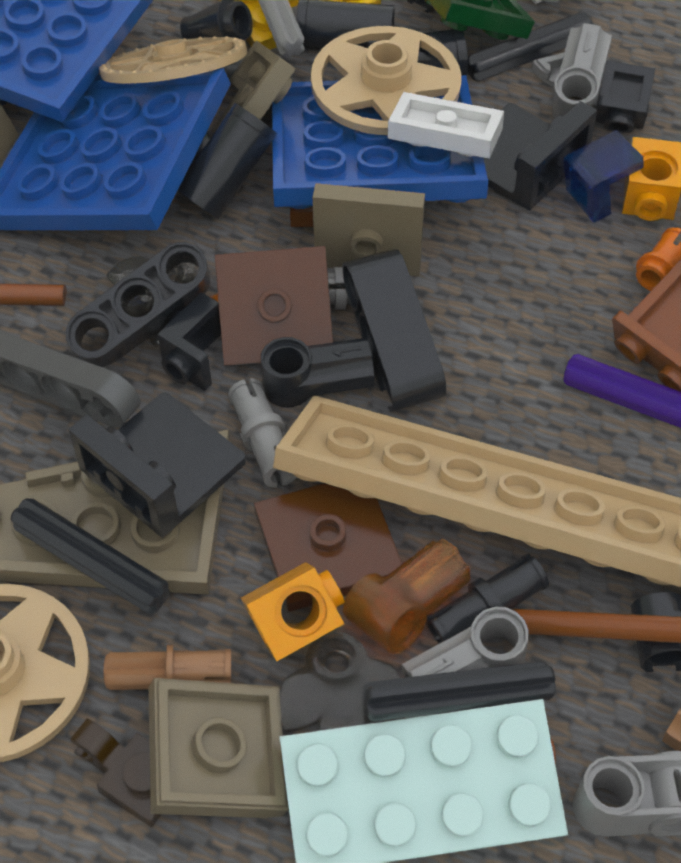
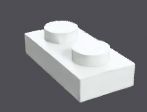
[388,92,504,159]

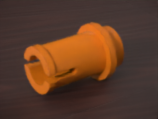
[636,227,681,291]

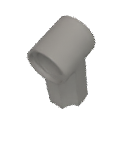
[552,23,612,119]
[401,607,529,715]

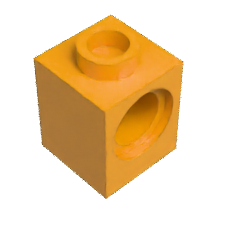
[622,137,681,221]
[241,562,345,662]

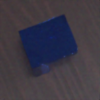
[563,130,644,223]

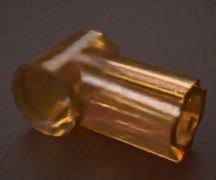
[343,538,471,654]

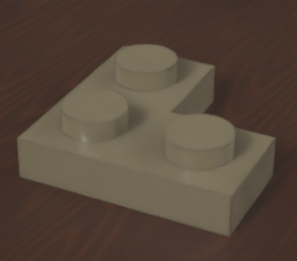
[212,40,296,133]

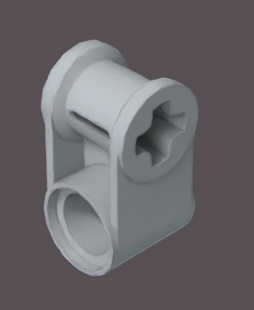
[573,751,681,837]

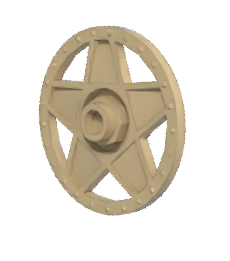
[311,26,462,135]
[99,36,247,84]
[0,584,90,762]

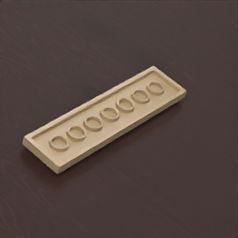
[273,395,681,587]

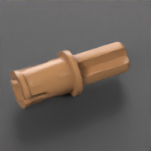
[103,645,231,690]

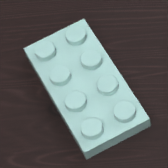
[280,699,568,863]

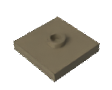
[313,183,425,277]
[148,678,288,818]

